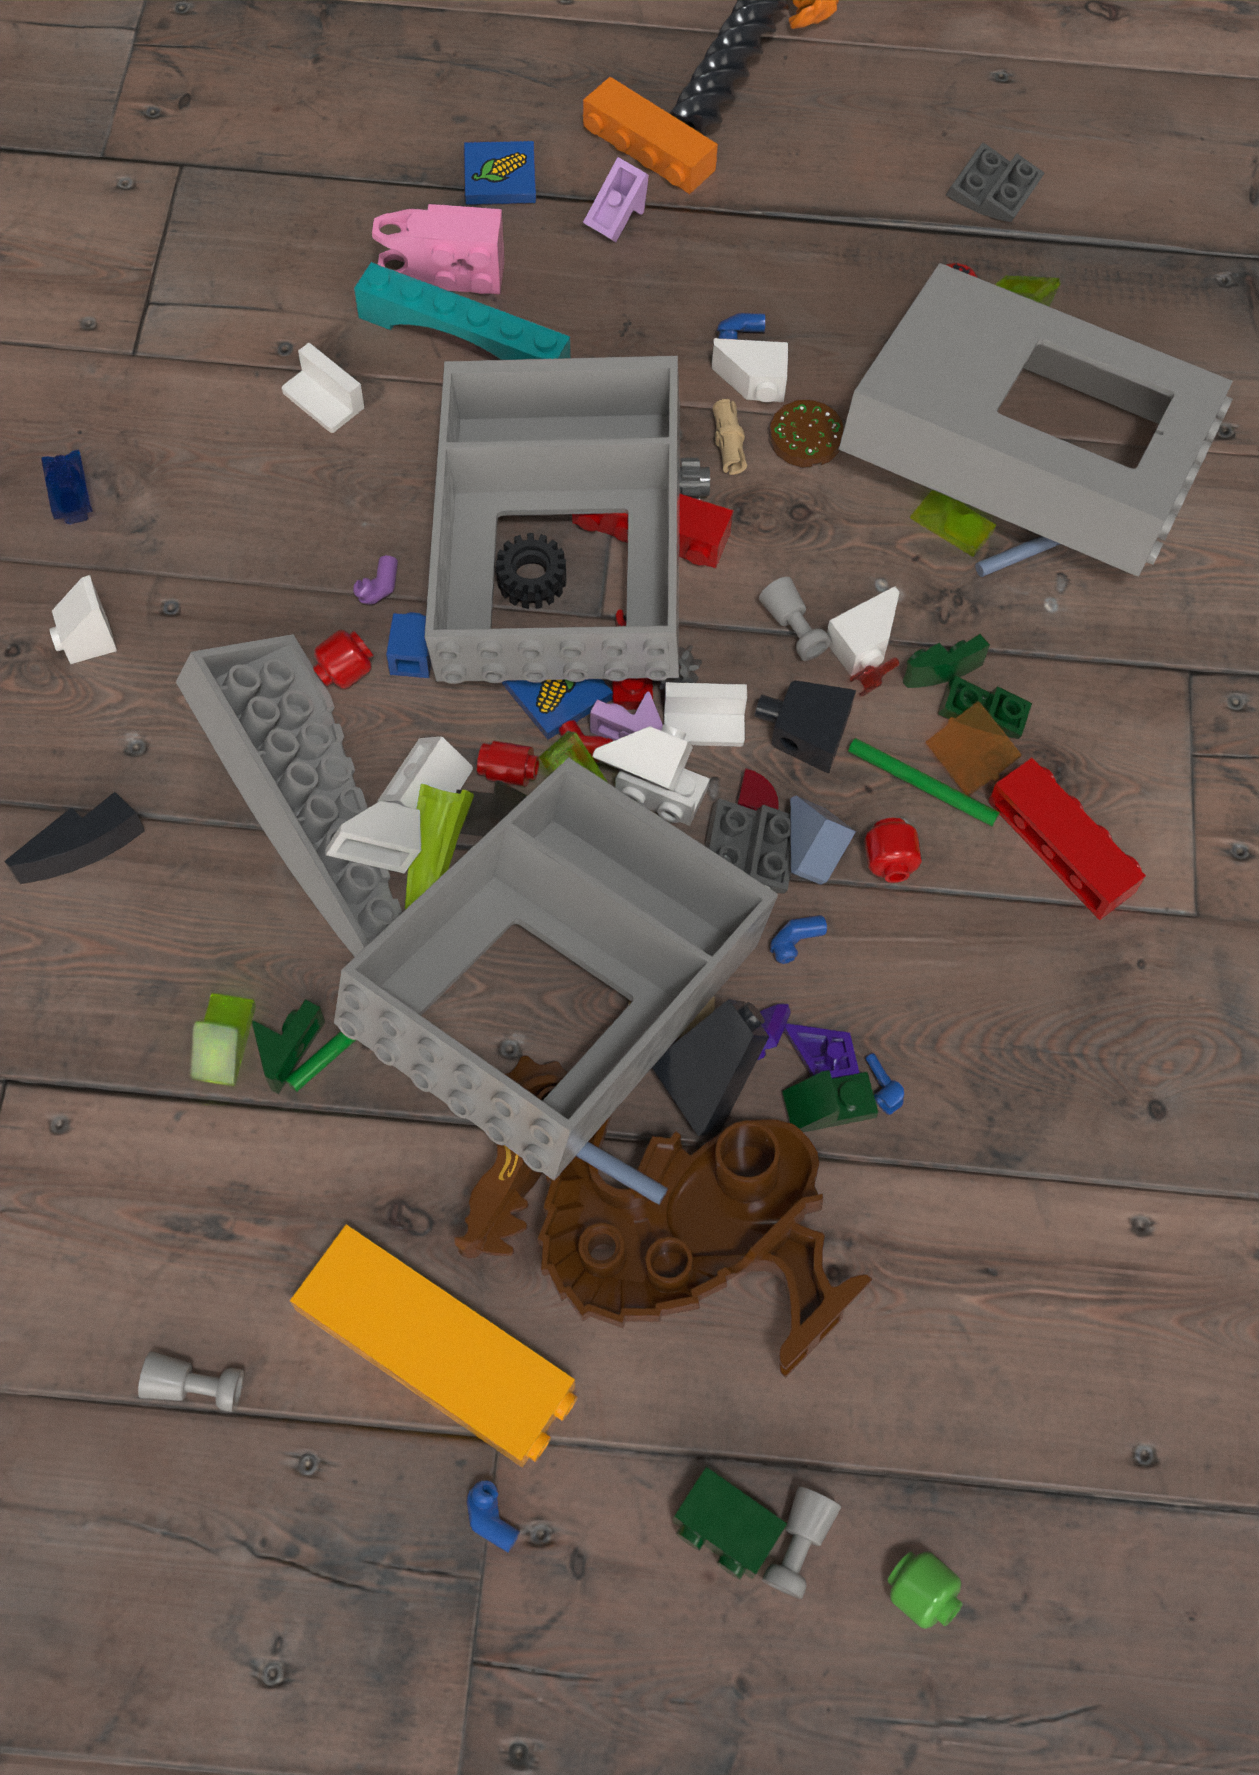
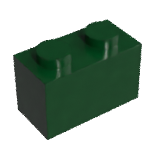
[672,1467,787,1580]

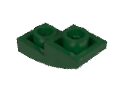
[902,634,990,688]
[938,675,1032,739]

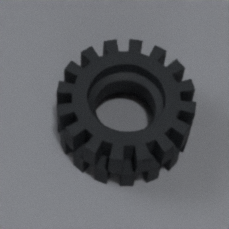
[496,533,567,609]

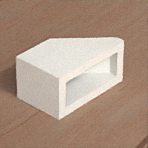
[712,338,788,402]
[49,575,117,664]
[827,587,899,676]
[592,724,693,792]
[325,801,421,873]

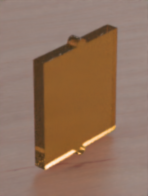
[926,701,1022,796]

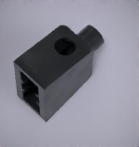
[754,680,856,773]

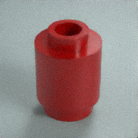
[477,740,540,787]

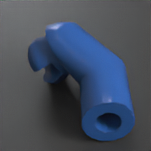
[717,313,765,340]
[466,1480,520,1553]

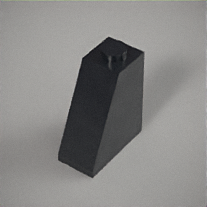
[652,999,769,1136]

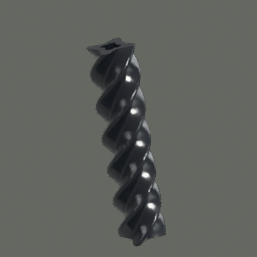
[669,0,790,136]

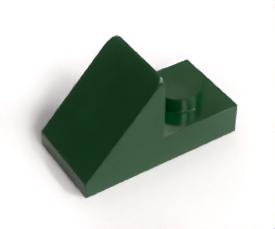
[252,999,326,1094]
[781,1070,879,1133]

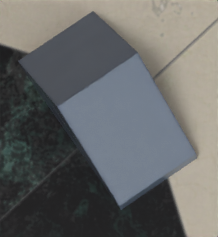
[790,795,856,885]

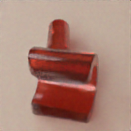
[850,657,900,696]

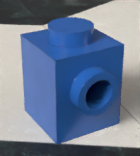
[386,612,432,678]

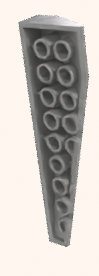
[176,634,402,957]

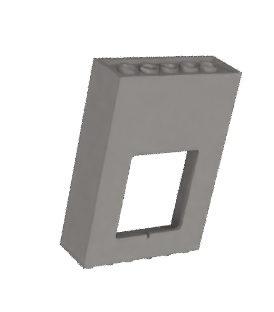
[839,263,1233,577]
[425,356,680,684]
[334,758,778,1180]

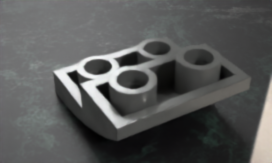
[946,142,1045,222]
[705,798,791,894]

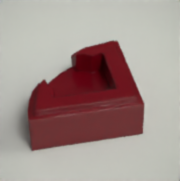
[738,768,779,811]

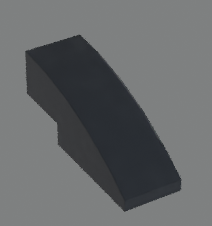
[4,792,145,884]

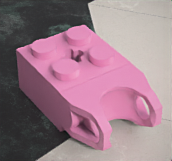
[372,204,504,294]

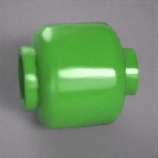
[888,1552,963,1629]

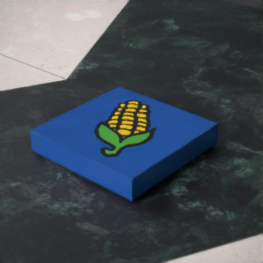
[464,141,536,204]
[502,679,613,740]

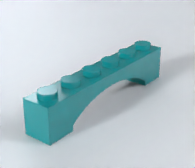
[354,262,571,360]

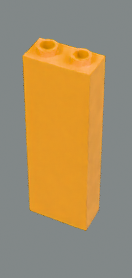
[290,1224,578,1468]

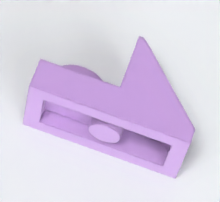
[583,157,649,242]
[590,691,663,741]

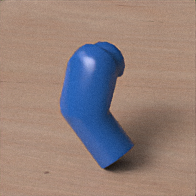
[770,915,827,964]

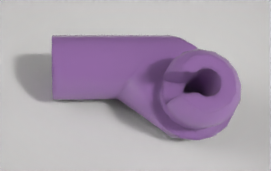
[353,556,398,605]

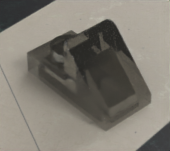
[456,780,527,837]

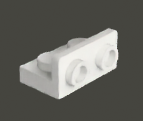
[615,768,710,826]

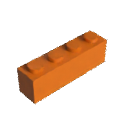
[583,77,718,194]

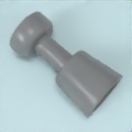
[759,577,832,661]
[138,1351,244,1413]
[762,1486,841,1599]

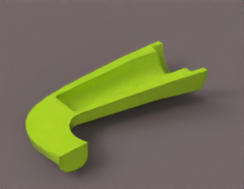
[405,784,474,910]

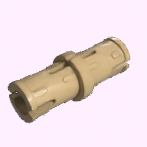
[712,399,747,475]

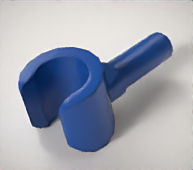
[866,1053,904,1115]

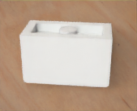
[282,343,364,433]
[664,682,747,747]
[377,736,473,809]

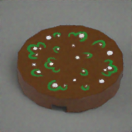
[769,400,844,468]

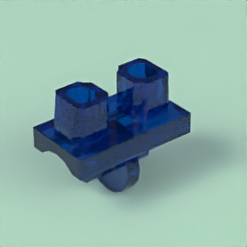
[41,450,93,524]

